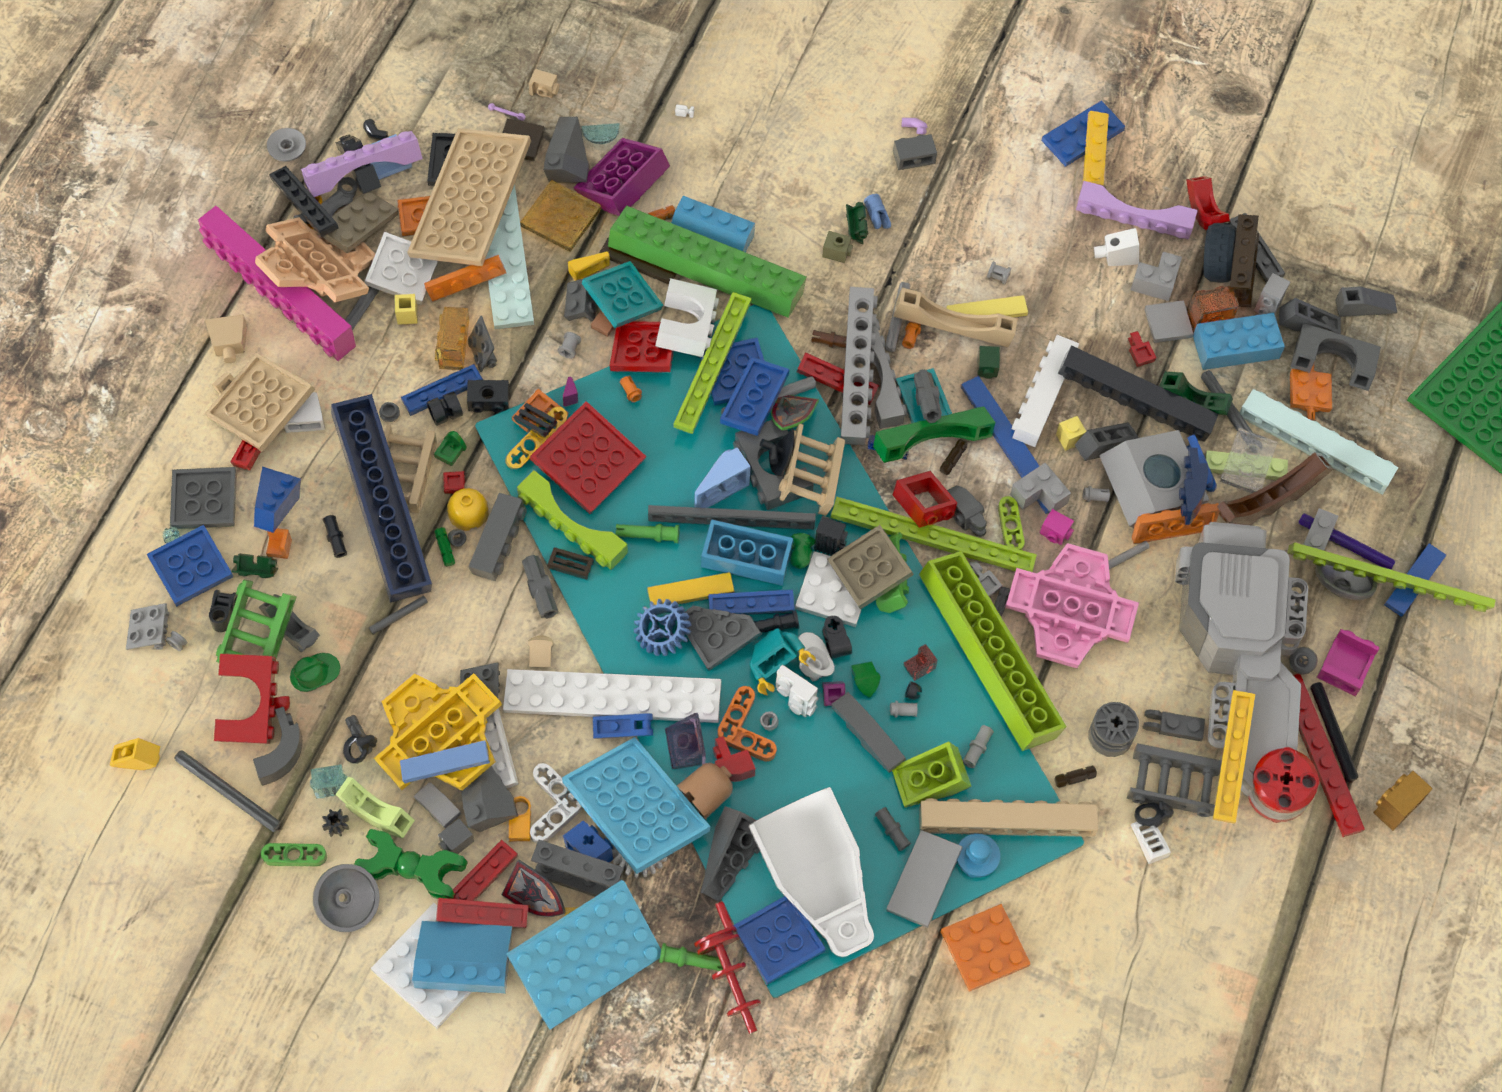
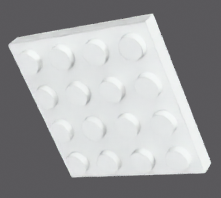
[371,903,472,1029]

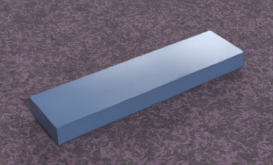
[400,740,490,783]

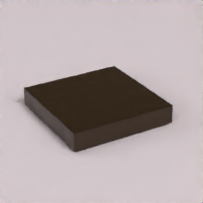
[502,118,545,161]

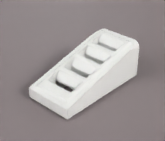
[1131,817,1171,864]

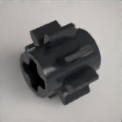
[322,809,349,837]

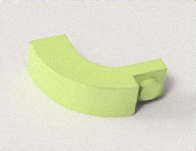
[336,777,415,838]

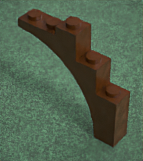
[1217,452,1334,526]

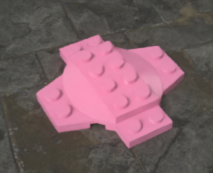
[1005,543,1139,668]

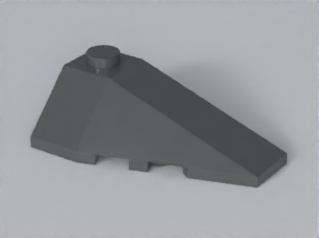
[543,116,589,183]
[461,766,518,832]
[701,806,760,901]

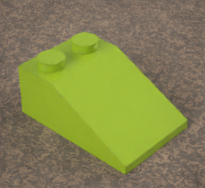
[892,741,972,807]

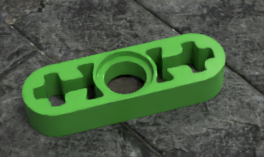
[261,843,327,866]

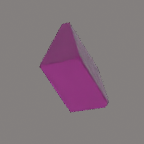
[563,376,578,407]
[822,681,845,706]

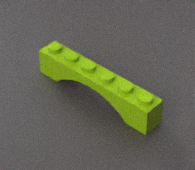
[517,470,628,570]

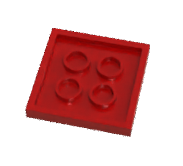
[609,321,674,372]

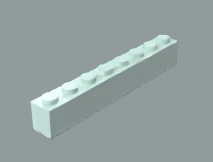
[1239,389,1399,495]

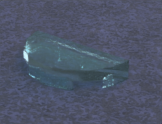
[581,123,620,144]

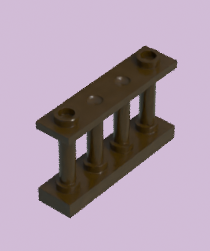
[1230,214,1260,308]

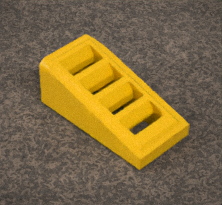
[568,252,610,281]

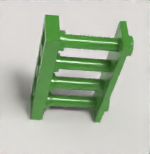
[216,580,297,663]

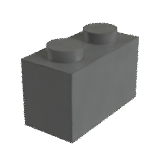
[893,134,937,170]

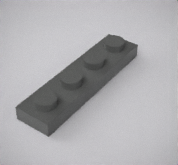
[1228,213,1285,283]

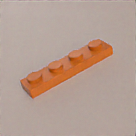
[424,255,506,301]

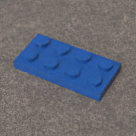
[1041,100,1125,167]
[720,357,789,436]

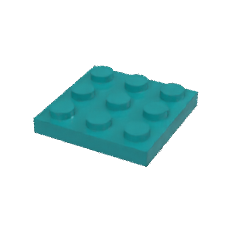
[582,261,664,328]

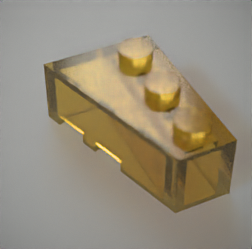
[435,307,470,370]

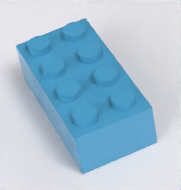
[1193,313,1285,370]
[701,520,793,586]

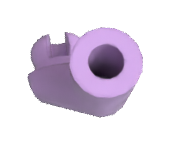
[901,118,928,134]

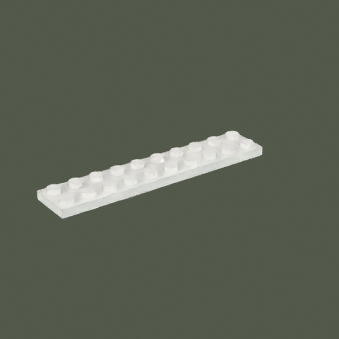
[503,669,721,723]

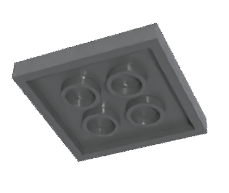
[170,467,236,529]

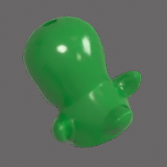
[790,533,815,569]

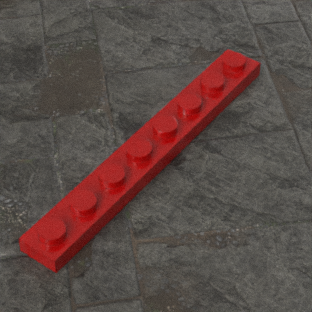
[1293,674,1365,837]

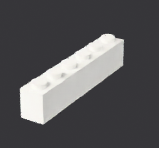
[1012,335,1079,447]

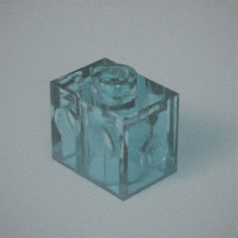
[310,764,348,799]

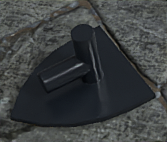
[759,429,794,477]

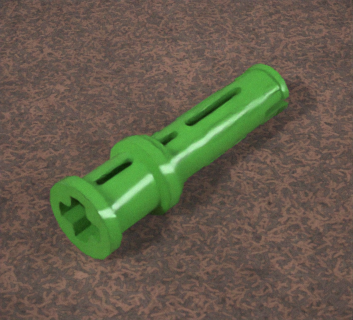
[615,524,680,543]
[659,943,723,971]

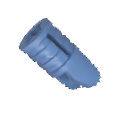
[863,194,891,229]

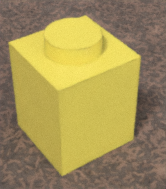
[395,294,418,325]
[1056,416,1086,451]

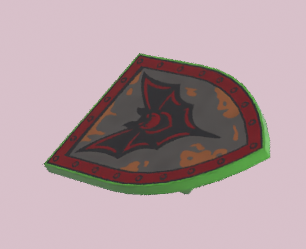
[771,395,819,430]

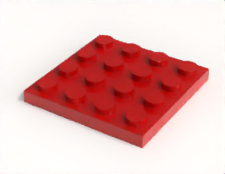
[529,401,646,514]

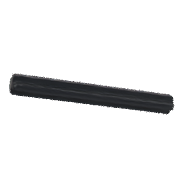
[1310,682,1358,782]

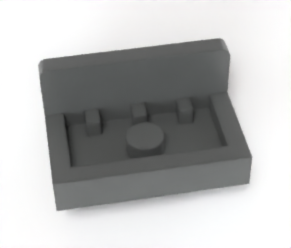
[564,279,597,321]

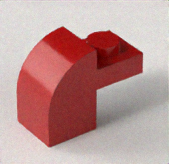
[713,736,755,782]

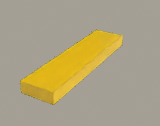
[647,572,734,605]

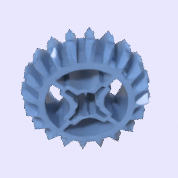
[634,599,691,656]

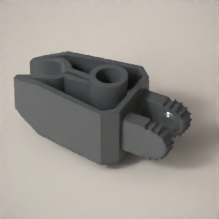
[947,485,987,537]

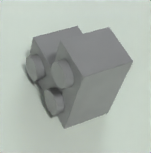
[1131,252,1182,301]
[1010,463,1071,512]

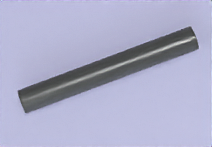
[368,595,428,635]

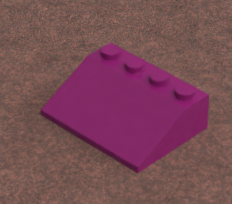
[573,138,670,216]

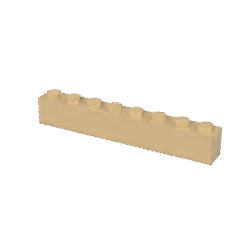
[919,798,1098,837]

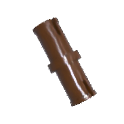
[811,330,847,348]

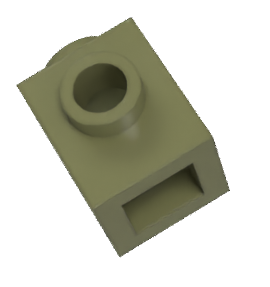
[822,231,853,263]

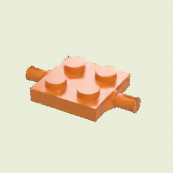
[1290,364,1332,421]

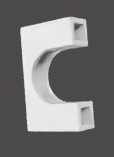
[655,278,719,357]

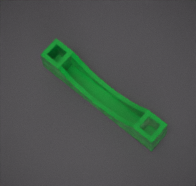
[873,406,996,463]

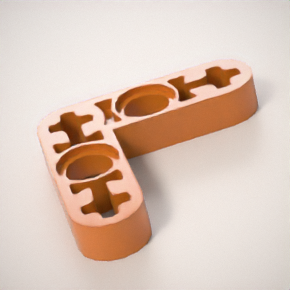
[717,686,777,762]

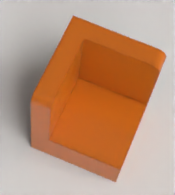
[266,528,292,559]

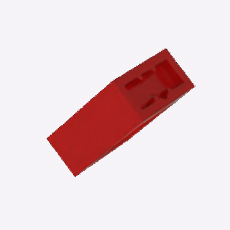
[892,470,958,528]

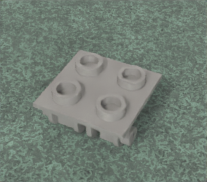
[126,603,169,650]

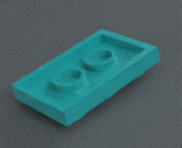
[895,368,952,423]

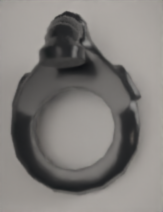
[343,734,377,764]
[1134,801,1174,828]

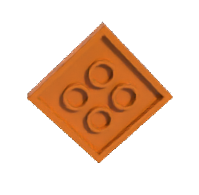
[940,904,1031,992]

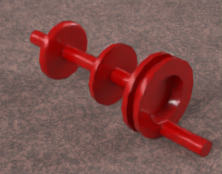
[694,901,761,1034]

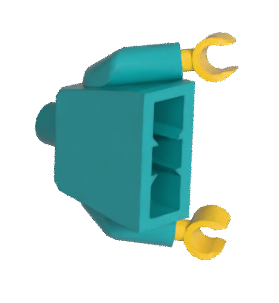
[750,628,816,696]

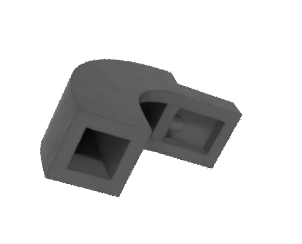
[259,594,320,652]
[253,707,303,786]

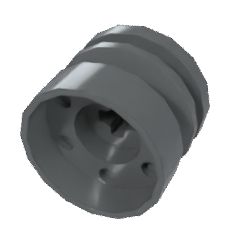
[1088,702,1139,757]

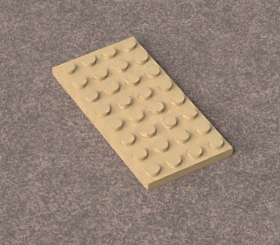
[407,128,531,266]

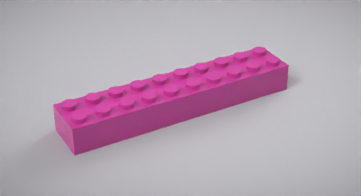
[198,206,356,361]

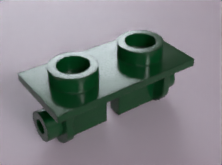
[846,202,869,244]
[231,553,278,578]

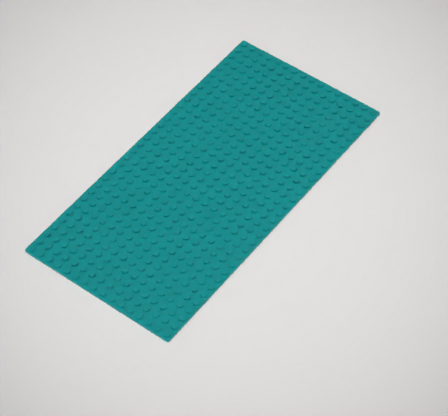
[475,304,1084,998]

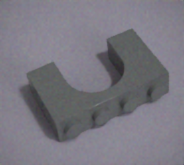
[1290,323,1381,391]
[733,420,814,510]

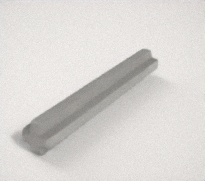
[885,282,910,352]

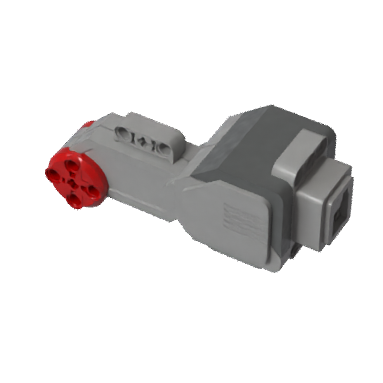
[1175,522,1319,823]

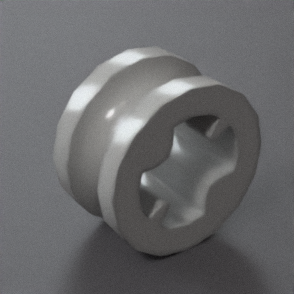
[165,631,188,651]

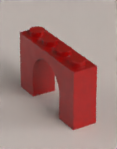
[214,654,279,744]

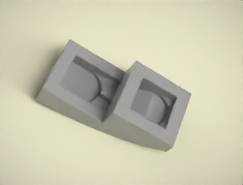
[414,782,461,828]

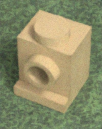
[529,69,560,98]

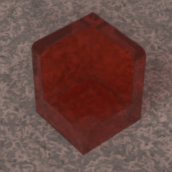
[904,644,938,681]

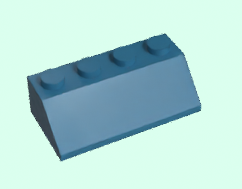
[671,196,755,252]

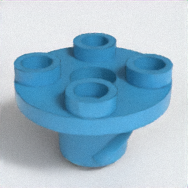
[957,834,1000,878]

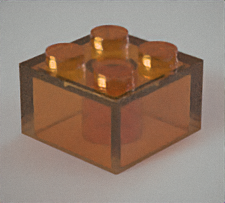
[1187,286,1239,333]

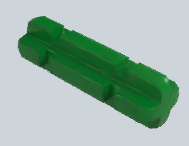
[434,527,455,567]

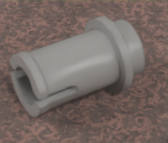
[1083,486,1110,502]
[890,701,917,718]

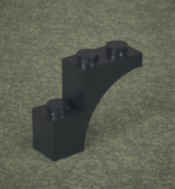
[335,134,381,194]

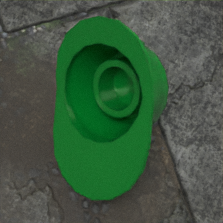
[290,653,341,692]

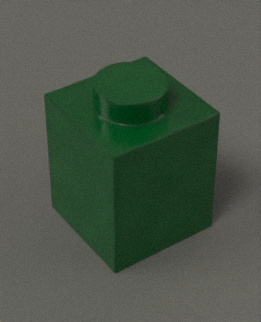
[977,346,1000,379]

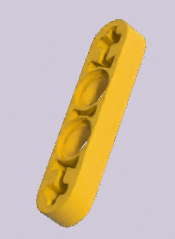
[505,407,567,470]

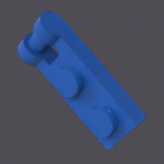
[1186,434,1217,492]
[593,713,653,739]

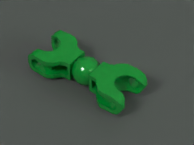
[354,829,468,899]

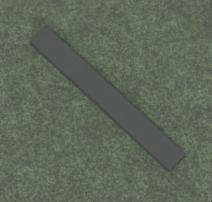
[648,505,816,530]

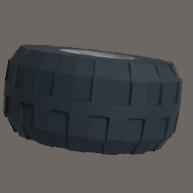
[1204,223,1237,283]

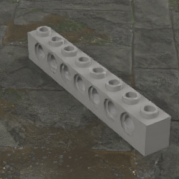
[841,287,878,445]

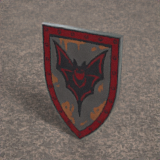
[501,859,566,917]

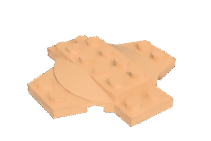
[255,217,375,302]

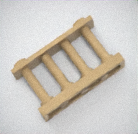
[384,424,437,513]
[779,424,845,516]

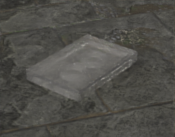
[1219,428,1278,493]

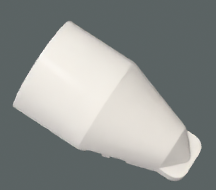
[749,787,874,957]

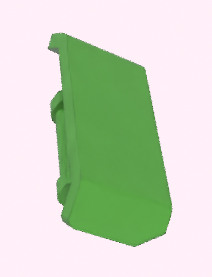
[876,532,909,613]

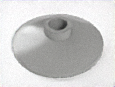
[267,128,306,162]

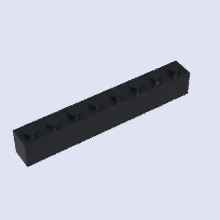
[1058,345,1219,442]

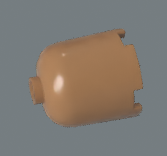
[677,763,733,819]

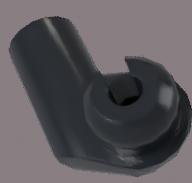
[363,119,388,140]

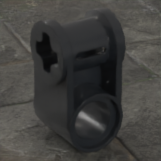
[209,590,238,632]
[822,616,852,659]

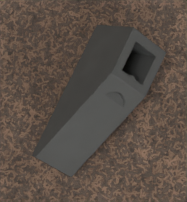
[1335,286,1398,317]

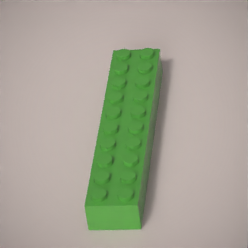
[608,206,807,318]

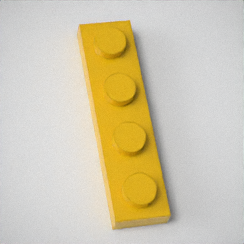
[1083,111,1109,186]

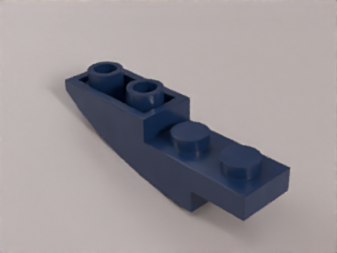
[1179,448,1208,525]

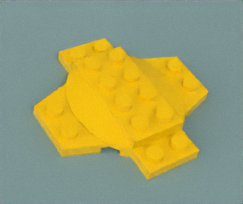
[373,673,502,791]

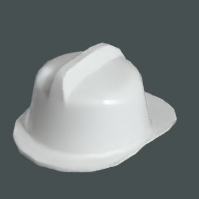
[799,632,834,681]

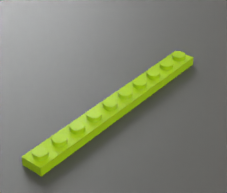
[830,496,1037,572]
[1287,542,1496,612]

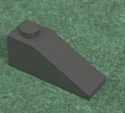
[1279,298,1341,334]
[1075,422,1139,461]

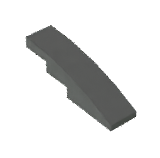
[831,692,906,772]

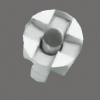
[675,104,694,118]

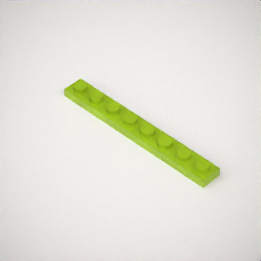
[674,292,751,434]

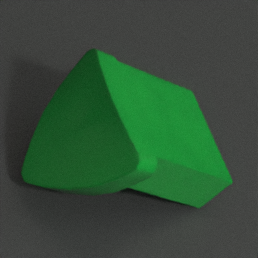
[434,431,467,466]
[851,661,881,697]

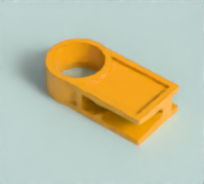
[509,796,531,842]

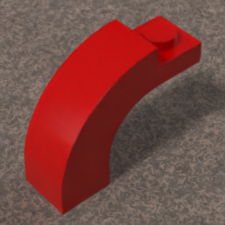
[1186,176,1230,230]

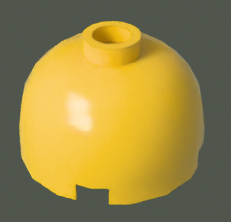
[447,488,489,531]

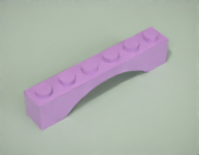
[301,131,423,197]
[1076,181,1197,239]

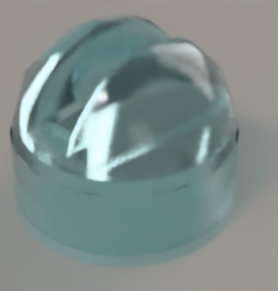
[163,526,180,544]

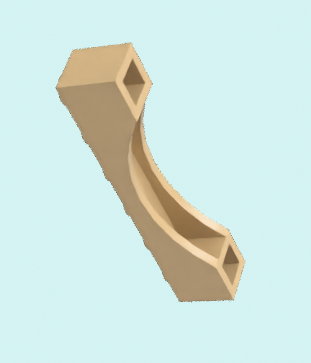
[893,288,1018,347]

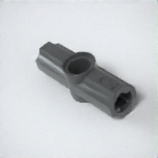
[914,369,942,423]
[522,555,558,619]

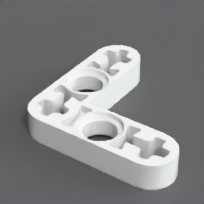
[530,763,582,844]

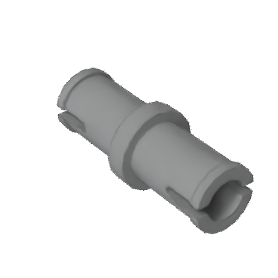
[963,725,994,768]

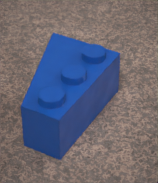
[254,466,301,533]

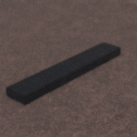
[269,166,339,237]

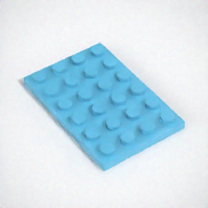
[562,737,710,874]
[506,880,661,1029]

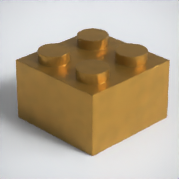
[1373,771,1433,831]

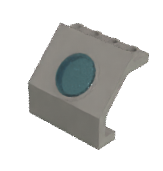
[1099,430,1209,528]

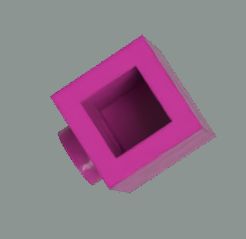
[1040,509,1074,545]

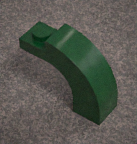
[1159,371,1233,415]

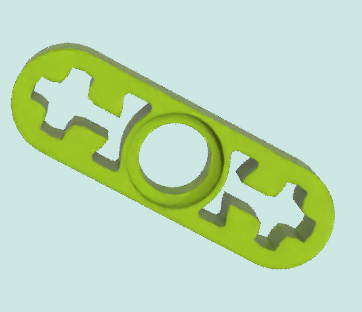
[998,496,1025,550]

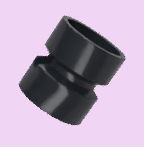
[426,391,463,426]

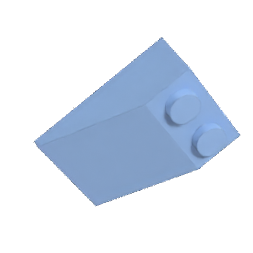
[694,448,750,508]

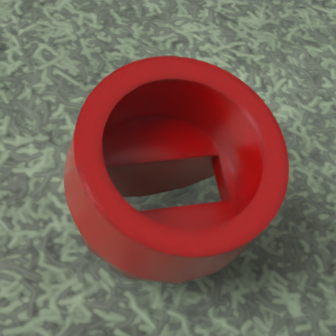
[273,696,290,711]

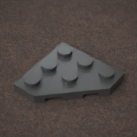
[684,606,762,670]

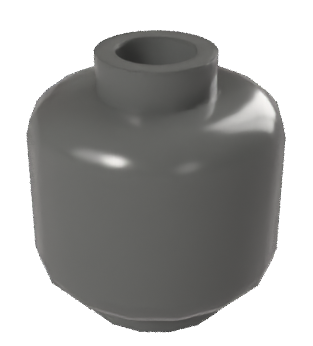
[1289,647,1318,675]

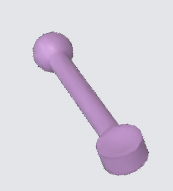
[488,103,526,121]

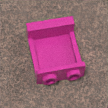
[1316,629,1379,697]

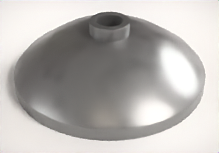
[1315,565,1377,600]
[313,864,380,932]

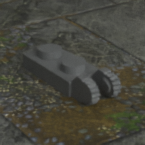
[1143,709,1205,741]

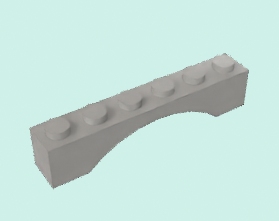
[857,319,907,429]

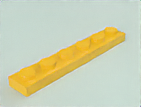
[1213,690,1255,824]

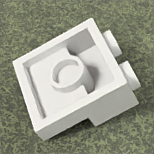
[776,665,818,717]

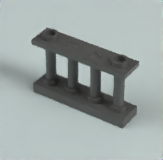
[1127,743,1222,817]
[531,840,625,897]

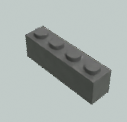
[469,493,527,581]

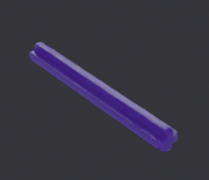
[1299,513,1395,570]

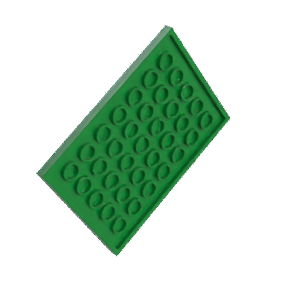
[1407,301,1502,474]

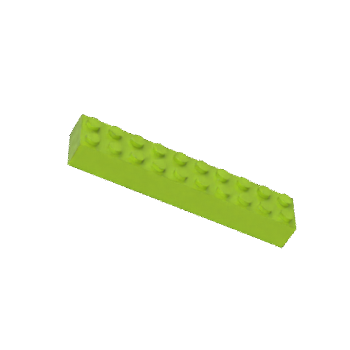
[919,551,1067,751]

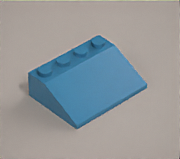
[412,921,512,994]

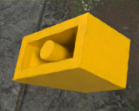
[110,738,161,771]

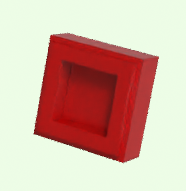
[443,471,465,494]

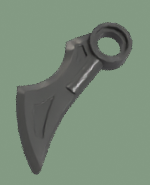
[293,177,358,224]

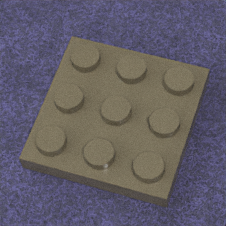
[827,525,914,609]

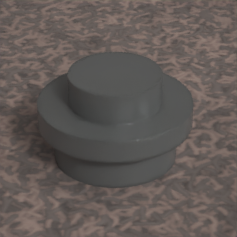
[379,402,400,422]

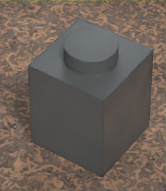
[438,819,474,854]

